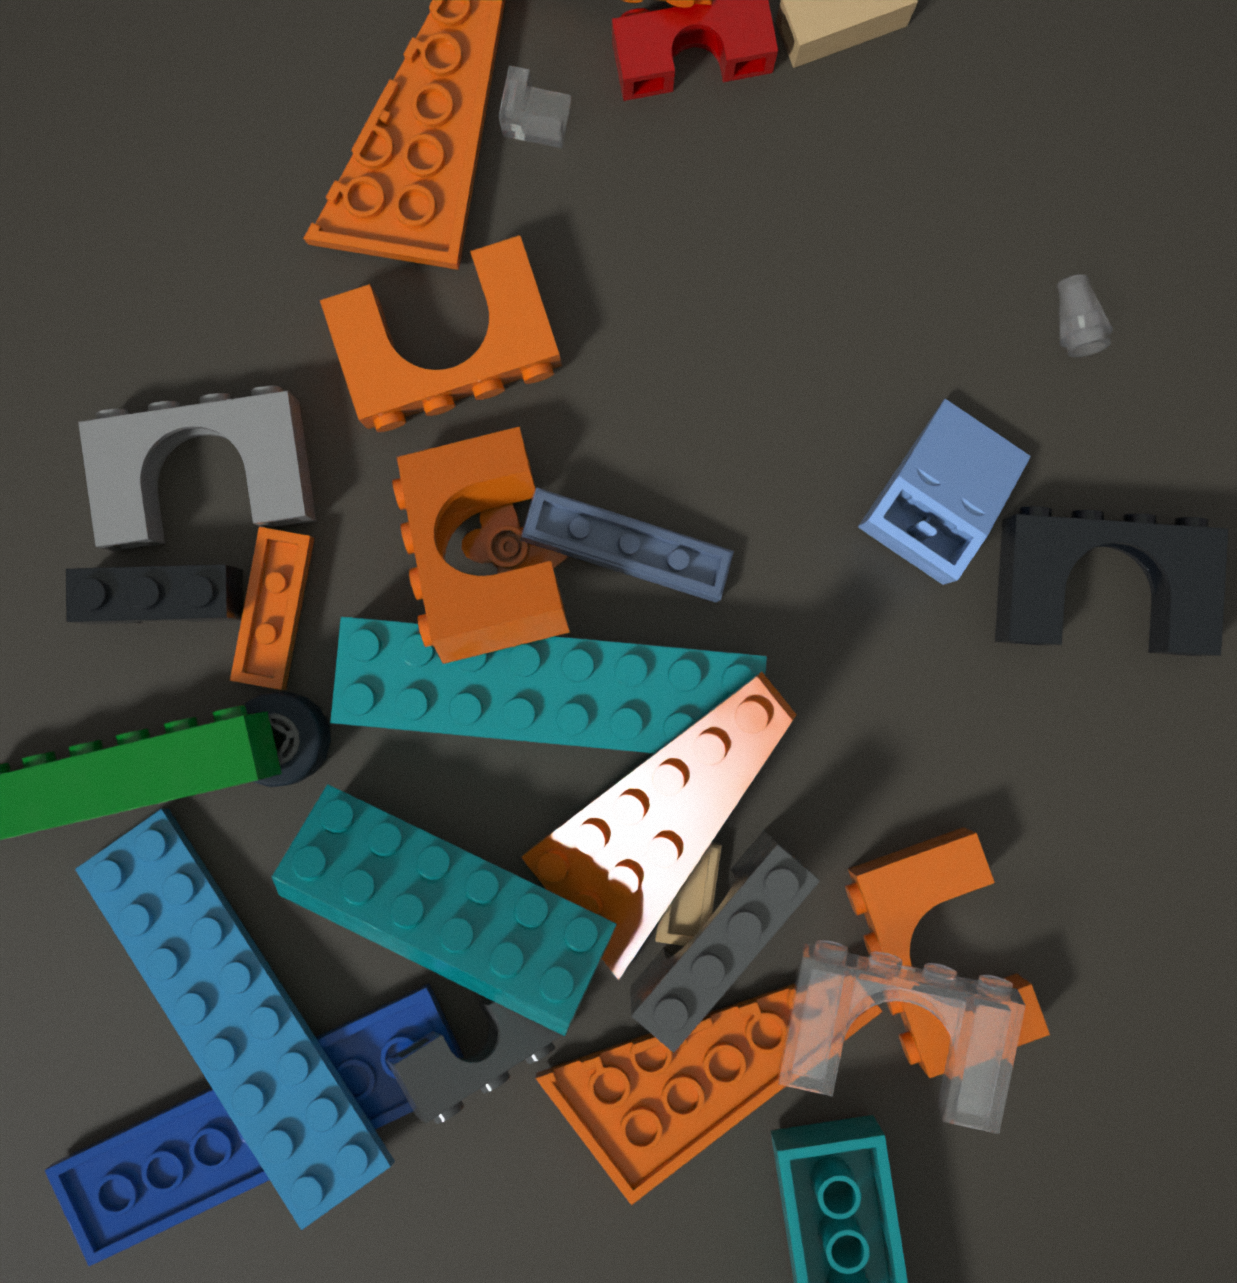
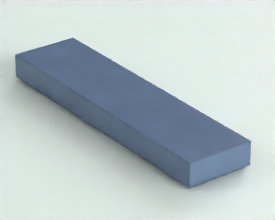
[520,487,734,603]

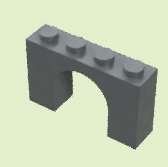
[630,830,820,1053]

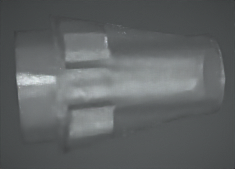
[1057,275,1113,357]

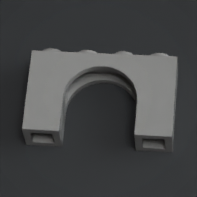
[78,385,317,552]

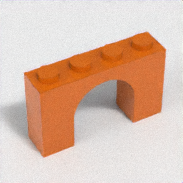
[320,235,562,432]
[392,426,570,664]
[845,827,1050,1078]

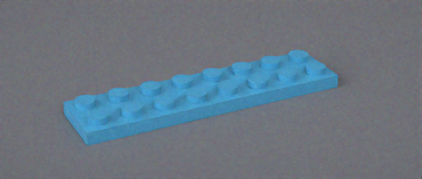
[75,809,395,1230]

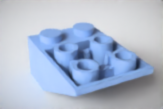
[858,399,1031,585]

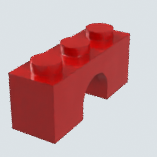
[612,0,778,101]

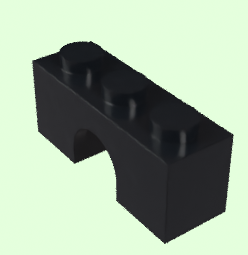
[66,564,244,625]

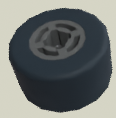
[243,692,331,787]

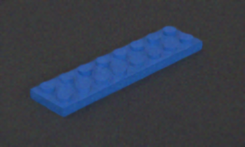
[44,983,464,1267]

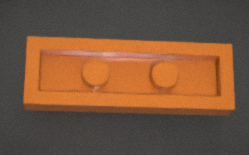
[230,527,315,690]

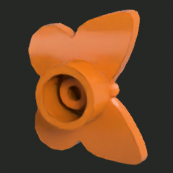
[461,504,568,574]

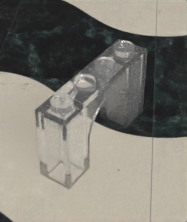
[778,940,1026,1134]

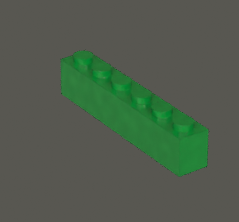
[0,705,282,840]

